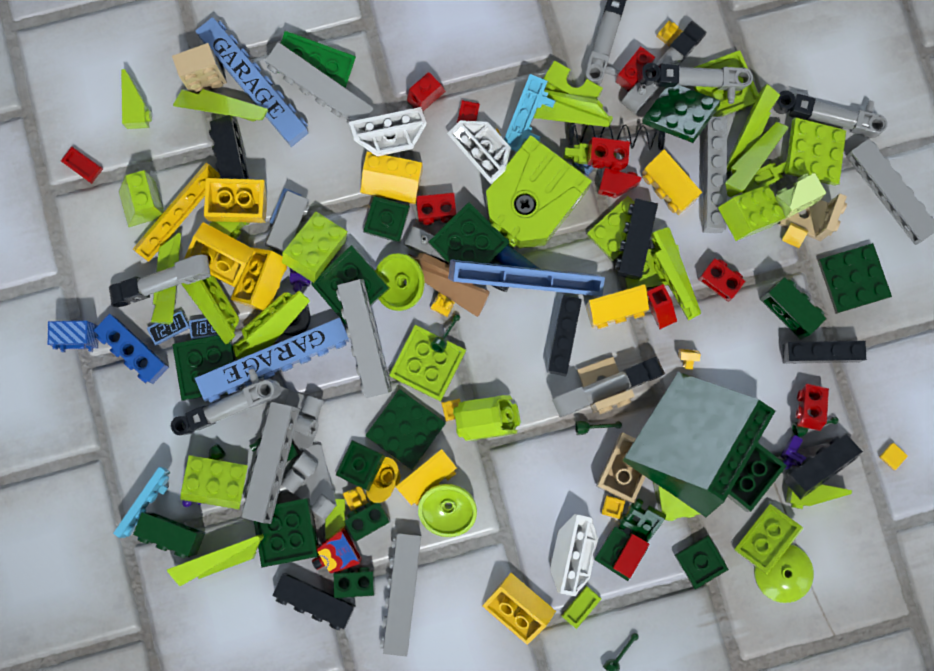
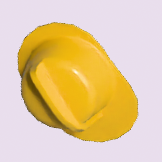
[366,457,401,503]

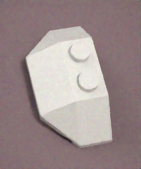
[348,107,427,156]
[447,120,511,184]
[550,514,598,596]

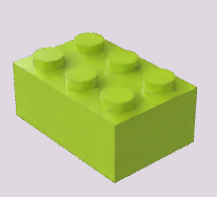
[718,185,786,241]
[282,212,348,283]
[180,455,248,509]

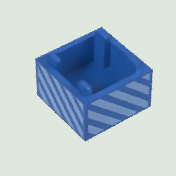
[47,321,98,353]

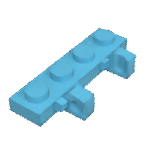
[504,74,556,152]
[113,467,170,538]

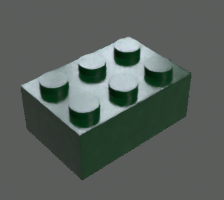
[760,277,827,340]
[727,443,787,512]
[133,512,205,558]

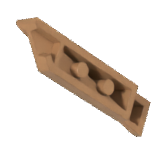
[408,253,490,317]

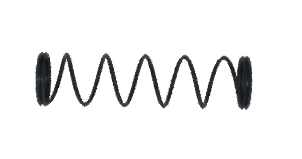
[569,123,665,151]

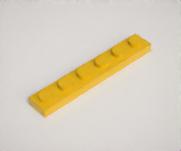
[133,163,220,262]

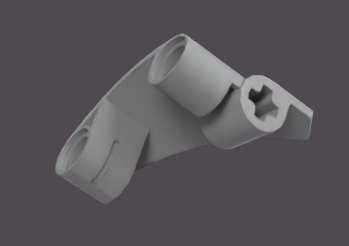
[265,385,323,451]
[281,445,336,520]

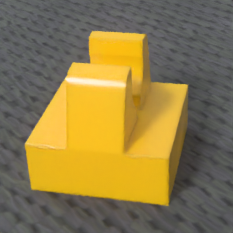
[656,21,683,47]
[430,292,455,318]
[678,349,701,370]
[343,487,369,511]

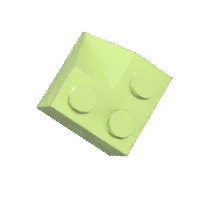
[775,173,826,220]

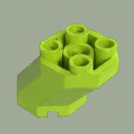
[453,395,521,441]

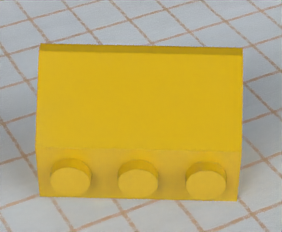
[642,149,702,216]
[360,152,423,204]
[204,178,267,223]
[184,222,254,287]
[230,247,287,311]
[585,284,649,329]
[396,449,457,506]
[482,573,556,645]

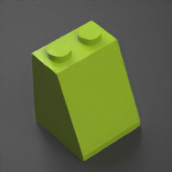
[119,170,164,227]
[653,482,700,521]

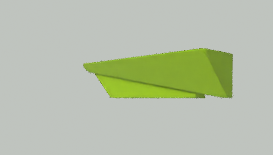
[727,84,780,172]
[534,90,613,127]
[151,233,181,325]

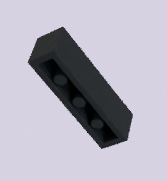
[209,115,249,179]
[615,198,658,281]
[547,295,582,377]
[782,341,867,364]
[785,434,863,500]
[272,573,356,631]

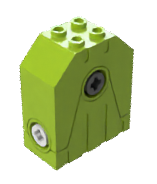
[486,135,592,249]

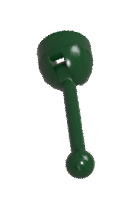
[430,314,460,353]
[792,417,839,437]
[575,420,622,435]
[184,443,226,475]
[603,633,639,671]

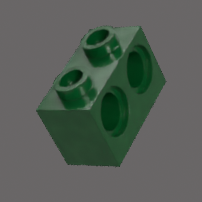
[344,501,391,542]
[333,567,375,598]

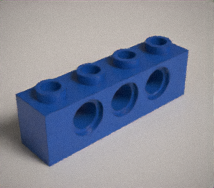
[93,314,169,384]

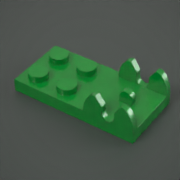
[277,31,356,88]

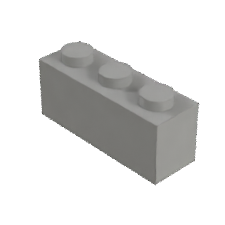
[265,191,310,252]

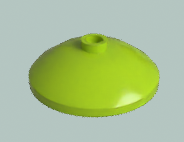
[375,253,425,311]
[418,484,477,537]
[754,544,814,603]

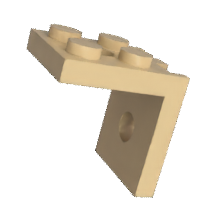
[778,194,847,241]
[577,357,635,414]

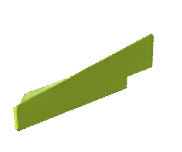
[173,89,268,121]
[725,122,788,197]
[651,227,701,321]
[181,275,239,344]
[232,291,310,359]
[167,534,264,586]

